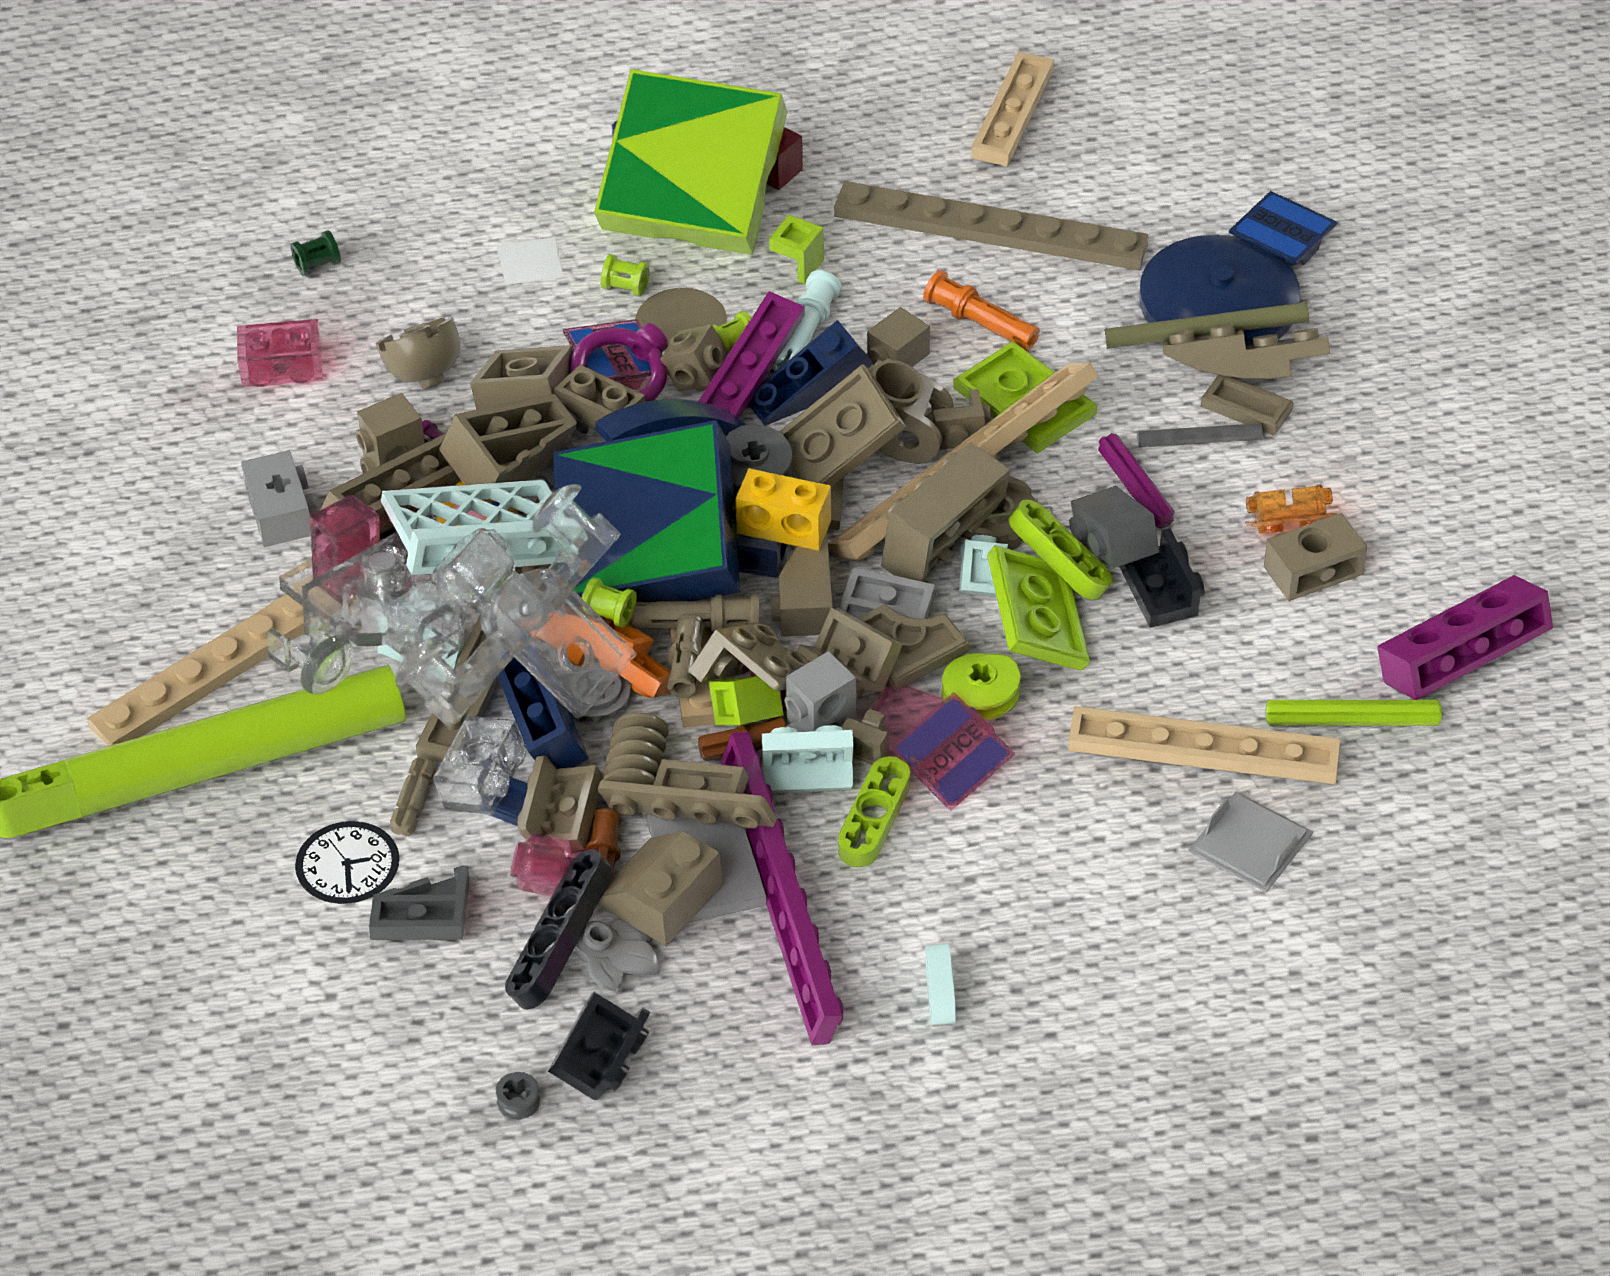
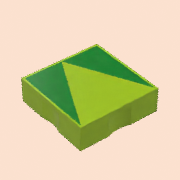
[594,69,788,255]

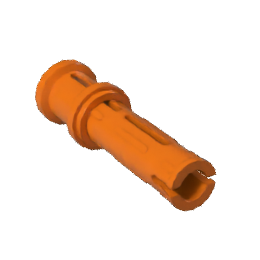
[923,270,1040,351]

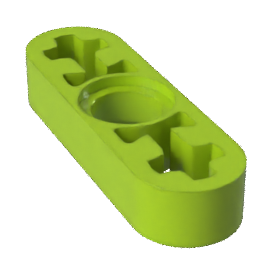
[1009,500,1113,600]
[838,756,910,867]

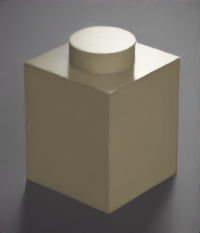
[867,307,930,367]

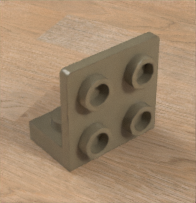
[688,623,809,691]

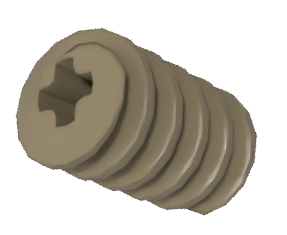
[603,712,669,785]

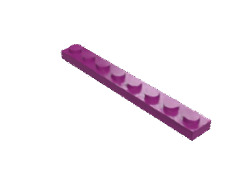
[721,732,844,1045]

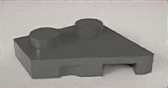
[369,866,469,940]

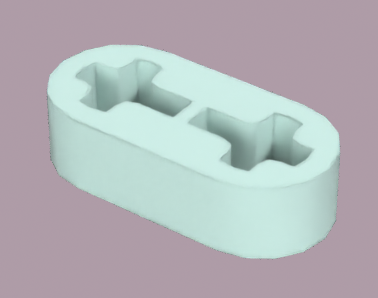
[925,944,956,1025]

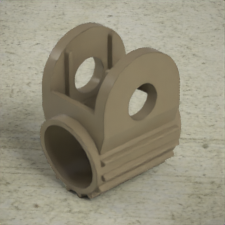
[869,358,954,464]

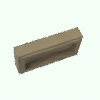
[1201,375,1294,436]

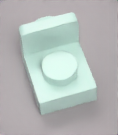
[959,535,1008,597]

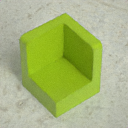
[769,215,824,284]
[709,675,784,725]

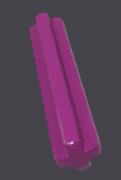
[1098,433,1174,528]

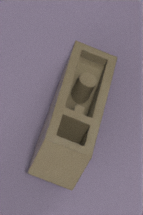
[771,532,833,637]

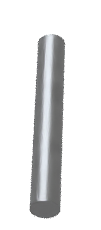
[1137,423,1263,447]

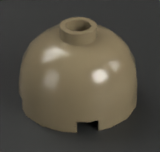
[376,317,461,388]

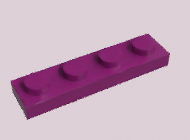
[698,291,805,418]

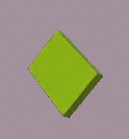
[953,341,1097,454]
[987,545,1090,671]

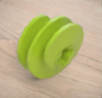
[941,653,1021,722]

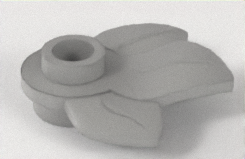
[575,919,660,992]

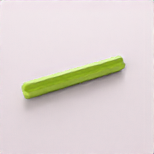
[1265,700,1442,726]

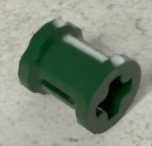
[290,230,341,276]

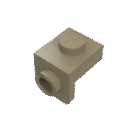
[933,389,991,450]

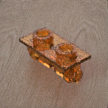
[1245,484,1337,534]

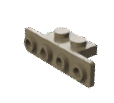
[597,759,776,829]

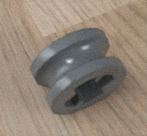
[496,1072,540,1120]

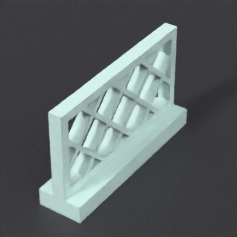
[381,480,582,575]

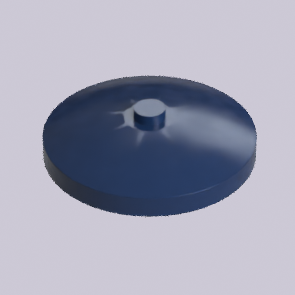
[1139,234,1300,345]

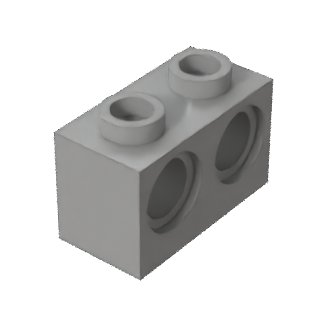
[785,651,856,732]

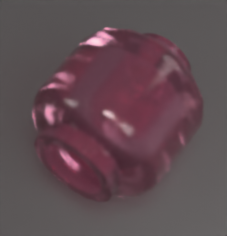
[510,833,574,897]

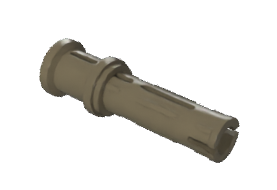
[628,594,759,631]

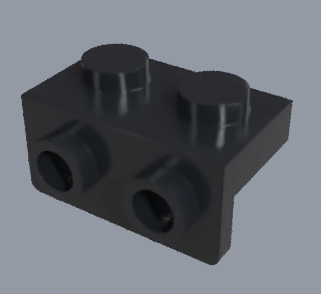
[1119,528,1205,628]
[548,992,651,1101]

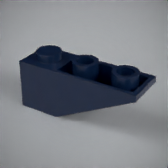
[748,320,875,426]

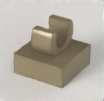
[841,709,890,765]

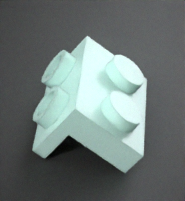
[762,725,853,793]

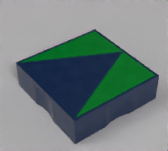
[553,420,741,608]

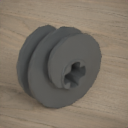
[726,424,793,498]

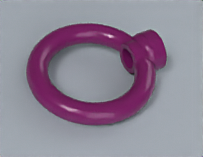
[570,323,668,402]

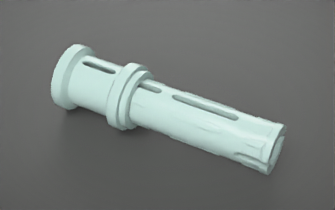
[772,270,842,372]

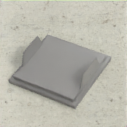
[1188,792,1313,893]

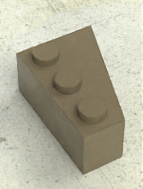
[439,394,577,504]
[881,442,1011,583]

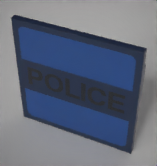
[1229,191,1338,265]

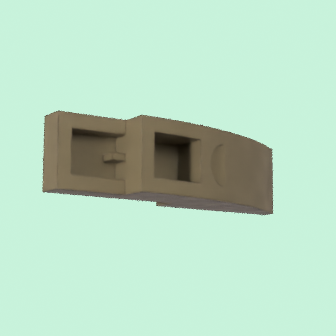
[1162,324,1330,379]
[554,365,657,436]

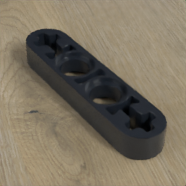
[505,849,613,1010]

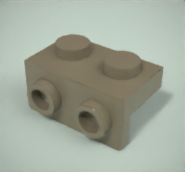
[797,607,903,695]
[517,756,604,854]

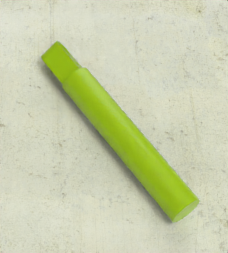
[0,664,406,838]

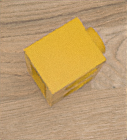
[736,469,831,551]

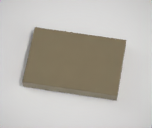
[779,364,906,487]

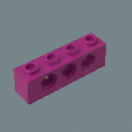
[1377,575,1553,700]

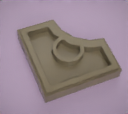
[858,604,969,691]

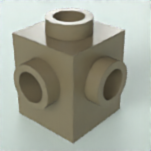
[660,324,728,392]

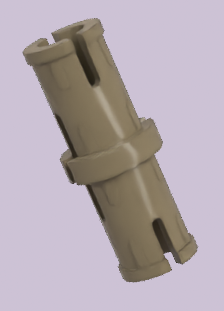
[667,614,705,698]

